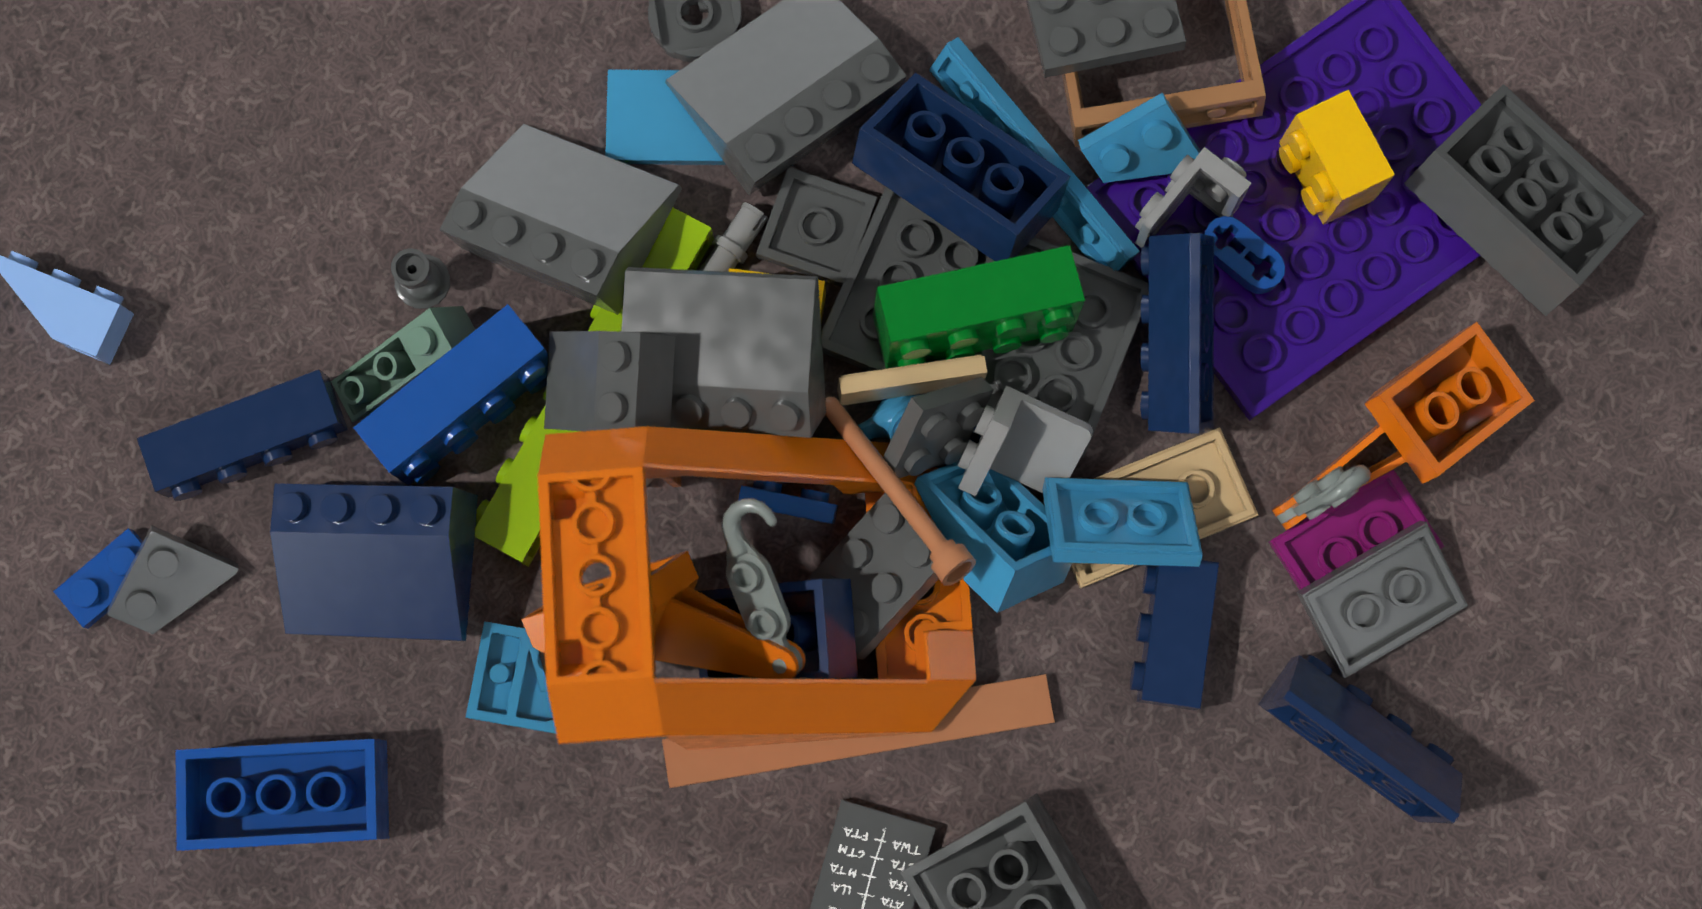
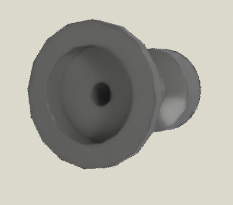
[391,248,450,309]

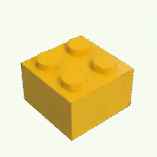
[1279,89,1395,225]

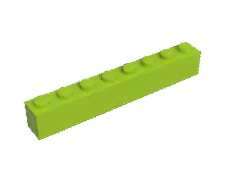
[475,208,714,567]

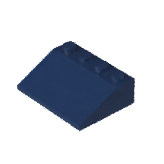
[270,484,478,641]
[1258,655,1463,823]

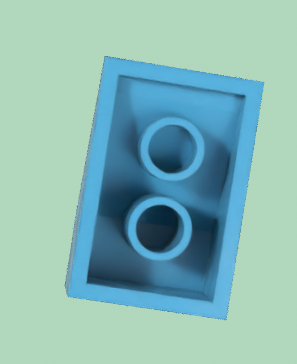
[914,460,1072,613]

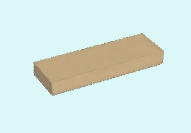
[837,355,987,406]

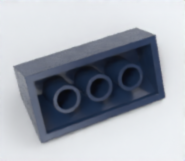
[1140,233,1214,434]

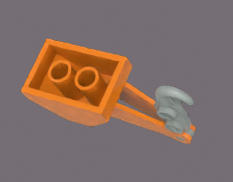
[1272,322,1535,530]
[521,498,805,679]

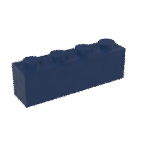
[137,370,348,501]

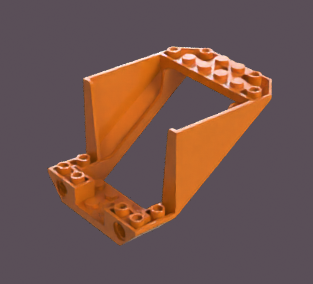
[538,426,977,750]

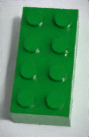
[873,245,1085,369]

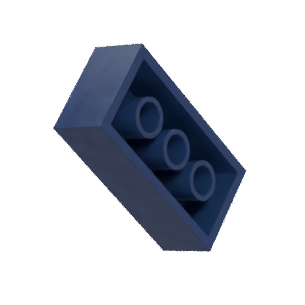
[852,72,1071,261]

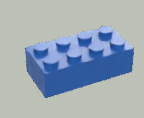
[353,304,548,486]
[176,739,389,851]

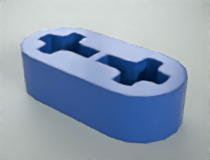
[1204,216,1285,294]

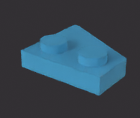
[1078,92,1201,183]
[465,621,556,734]

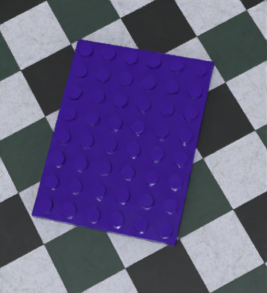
[1086,0,1482,421]

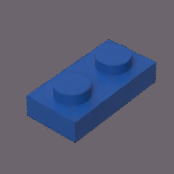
[738,480,838,524]
[53,528,143,629]

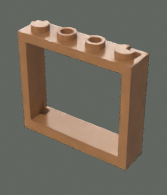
[1062,0,1266,147]

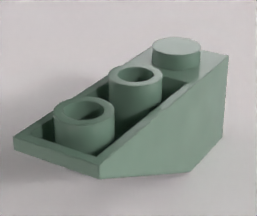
[331,306,476,422]

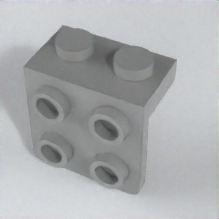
[1135,147,1251,248]
[957,386,1093,496]

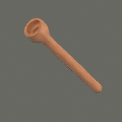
[825,397,976,586]

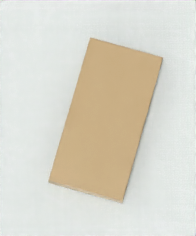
[1043,427,1258,589]

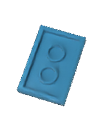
[1042,477,1203,567]

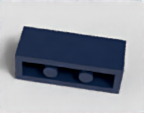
[1130,560,1219,710]

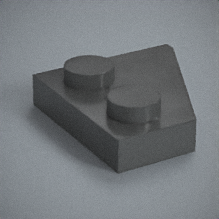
[107,525,239,634]

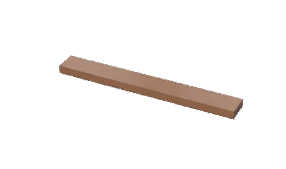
[662,674,1055,788]

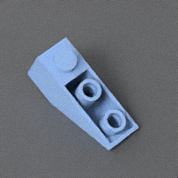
[0,251,134,365]

